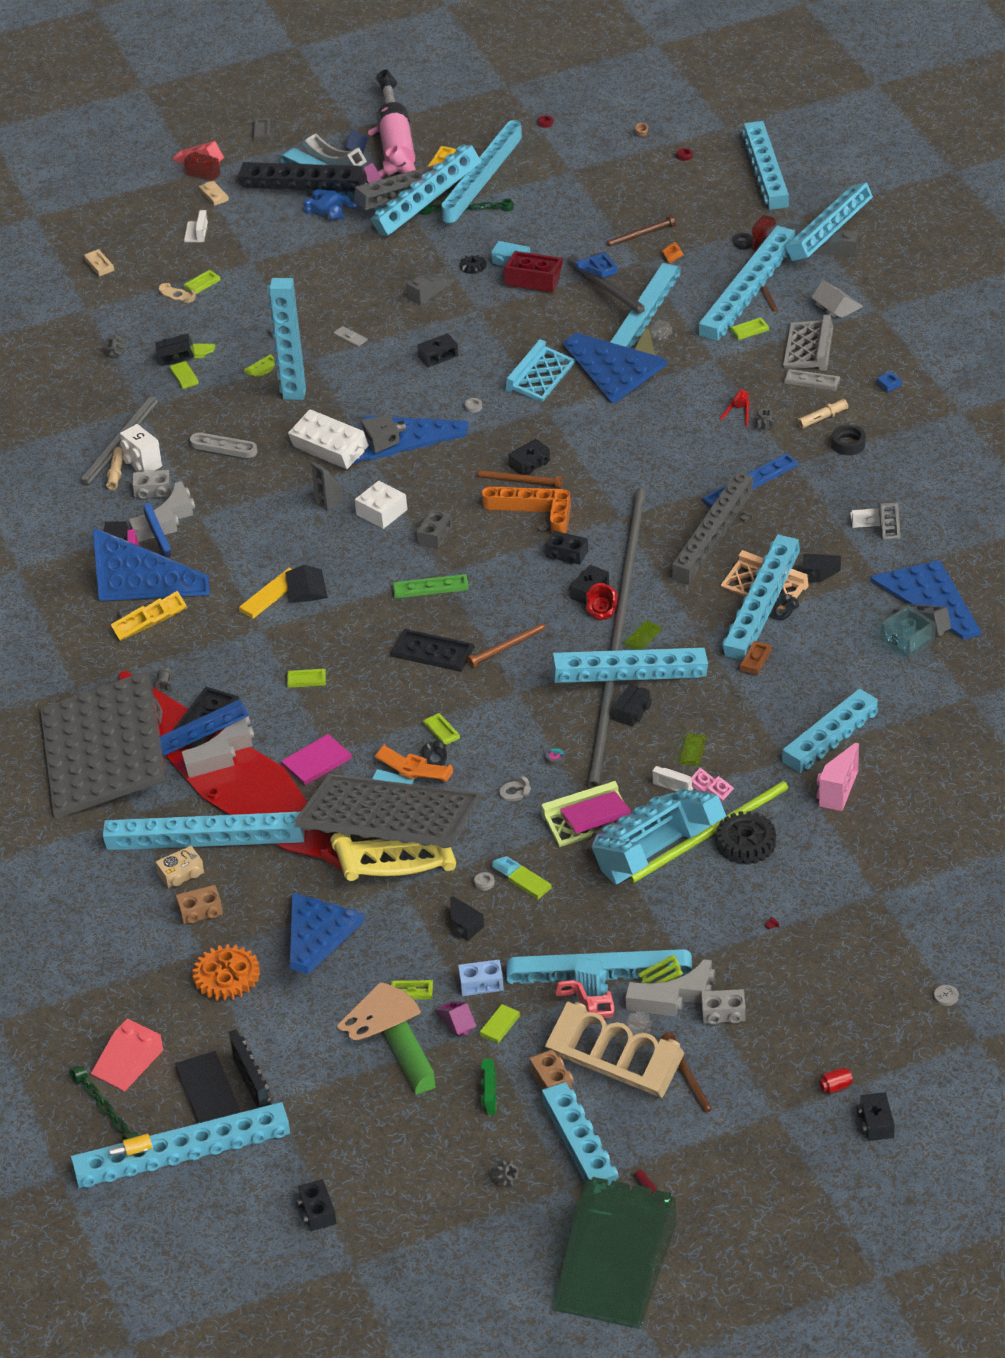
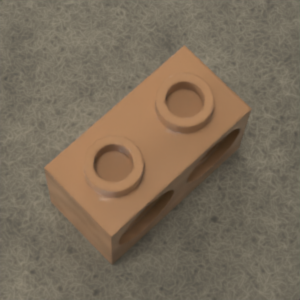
[176,885,223,924]
[530,1049,574,1090]

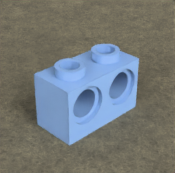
[458,960,504,996]

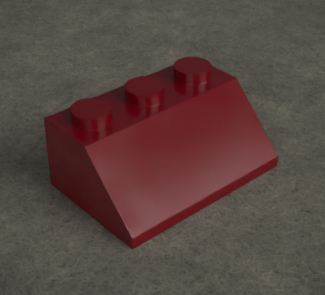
[504,251,563,292]

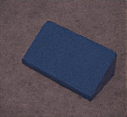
[346,129,368,154]

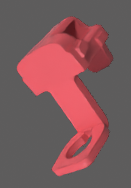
[555,980,614,1019]

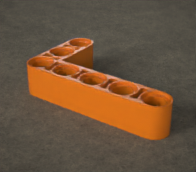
[482,487,571,533]

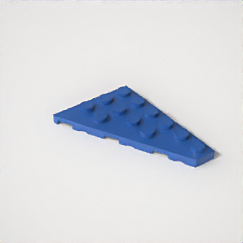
[562,333,668,403]
[353,416,469,464]
[93,529,210,601]
[871,560,981,639]
[290,893,365,974]

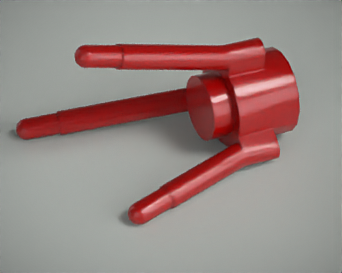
[719,389,751,427]

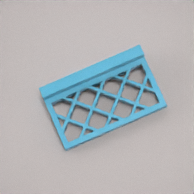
[505,339,576,402]

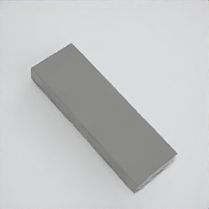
[784,369,840,391]

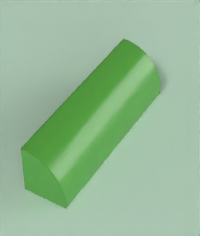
[384,1021,435,1095]

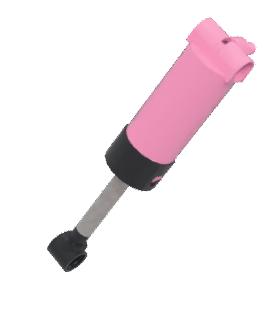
[368,69,415,177]

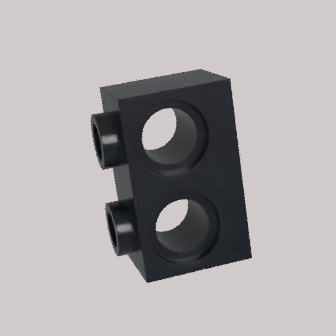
[545,531,588,565]
[295,1179,337,1231]

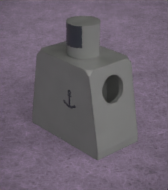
[361,415,406,453]

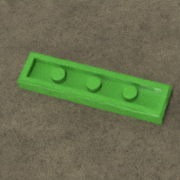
[393,574,469,598]

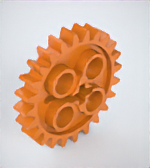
[192,944,260,1001]

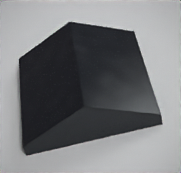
[285,565,328,602]

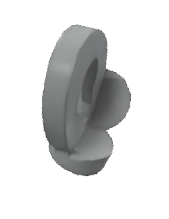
[500,776,531,801]

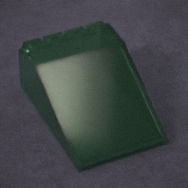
[553,1177,676,1329]

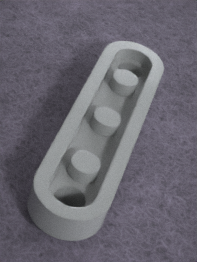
[190,433,257,458]

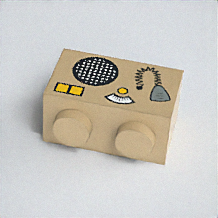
[155,846,204,889]

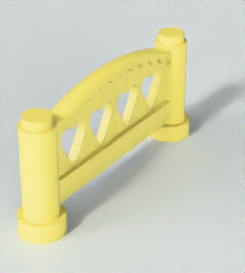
[330,832,456,881]

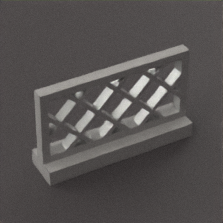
[783,315,833,371]

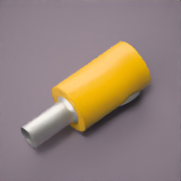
[109,1133,152,1156]

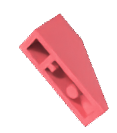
[172,141,224,169]

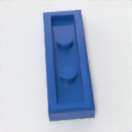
[143,503,171,558]

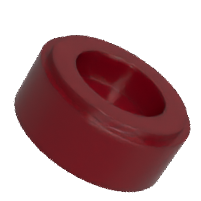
[537,115,553,128]
[677,148,693,161]

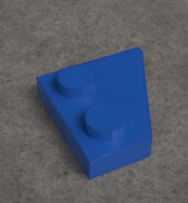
[575,253,618,278]

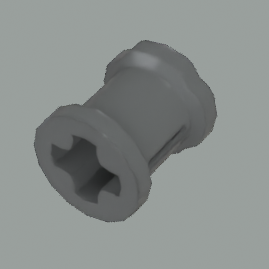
[155,668,174,692]

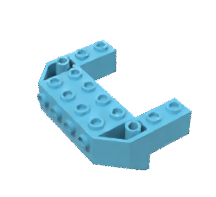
[592,789,726,884]

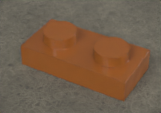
[740,641,772,675]

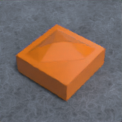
[662,242,684,263]

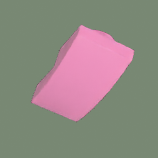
[691,768,734,802]

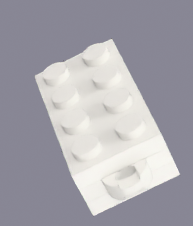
[288,409,369,469]

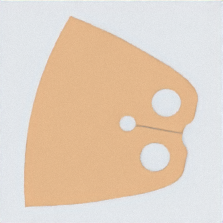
[337,982,421,1040]

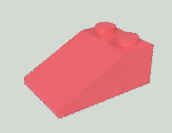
[91,1018,163,1092]

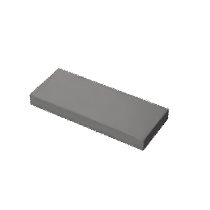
[333,326,367,347]

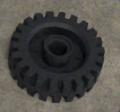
[716,811,776,865]

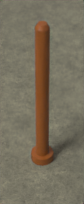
[477,471,563,489]
[466,624,546,668]

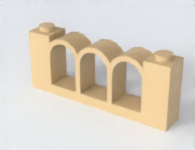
[545,1001,684,1098]

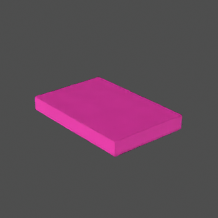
[281,734,352,786]
[560,791,631,834]

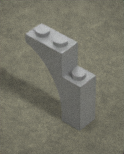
[302,133,367,166]
[129,481,195,542]
[182,716,255,778]
[626,959,715,1016]

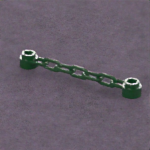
[419,198,514,215]
[69,1066,139,1142]

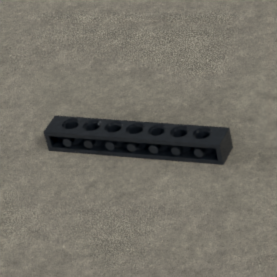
[238,162,368,192]

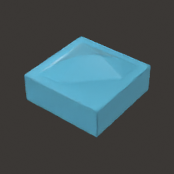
[492,856,521,876]

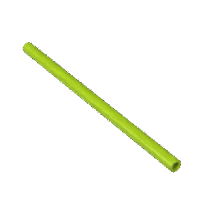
[628,781,788,883]

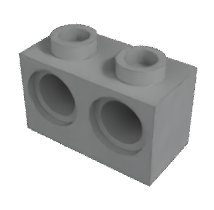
[133,470,171,499]
[702,989,746,1024]

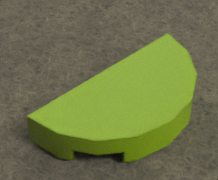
[193,344,215,358]
[244,354,275,376]

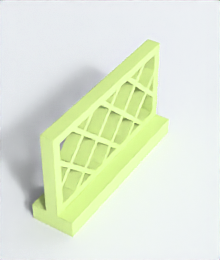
[541,781,623,847]

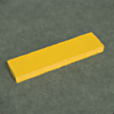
[239,568,292,618]

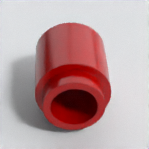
[819,1067,853,1095]

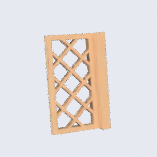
[720,550,809,612]

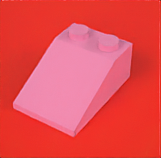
[817,743,859,811]

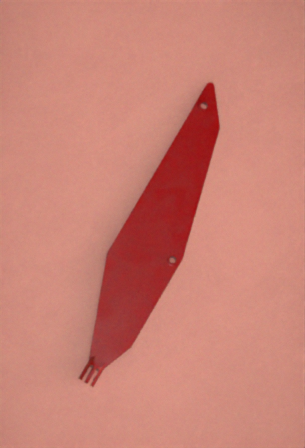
[119,671,342,870]

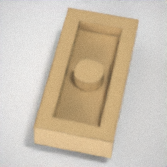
[199,181,229,206]
[84,249,114,277]

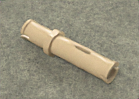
[797,399,848,429]
[106,447,123,490]

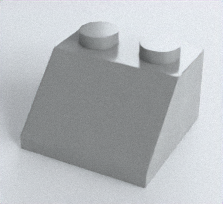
[811,280,863,318]

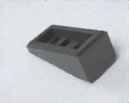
[878,500,901,540]

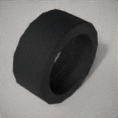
[832,425,866,455]

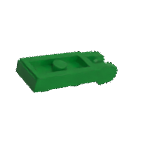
[481,1058,497,1115]

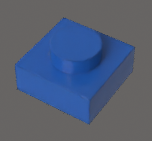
[877,371,902,392]

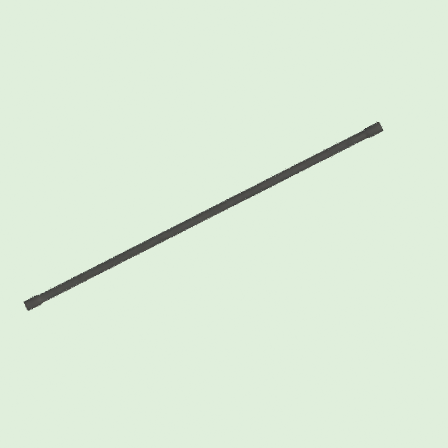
[588,488,647,788]

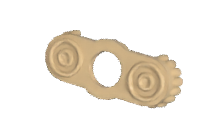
[159,283,196,303]

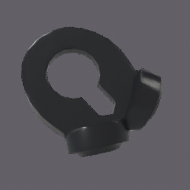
[733,233,757,250]
[770,593,800,621]
[421,741,447,766]

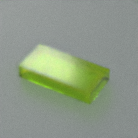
[625,620,662,650]
[680,733,707,766]

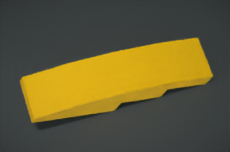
[111,591,187,641]

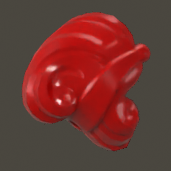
[586,583,618,621]

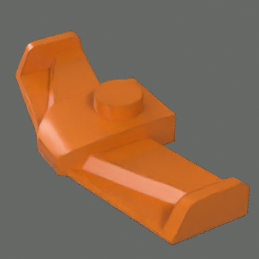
[374,744,453,782]

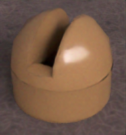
[635,123,648,137]

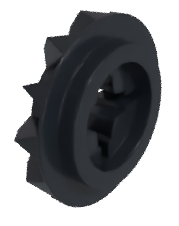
[460,255,487,274]

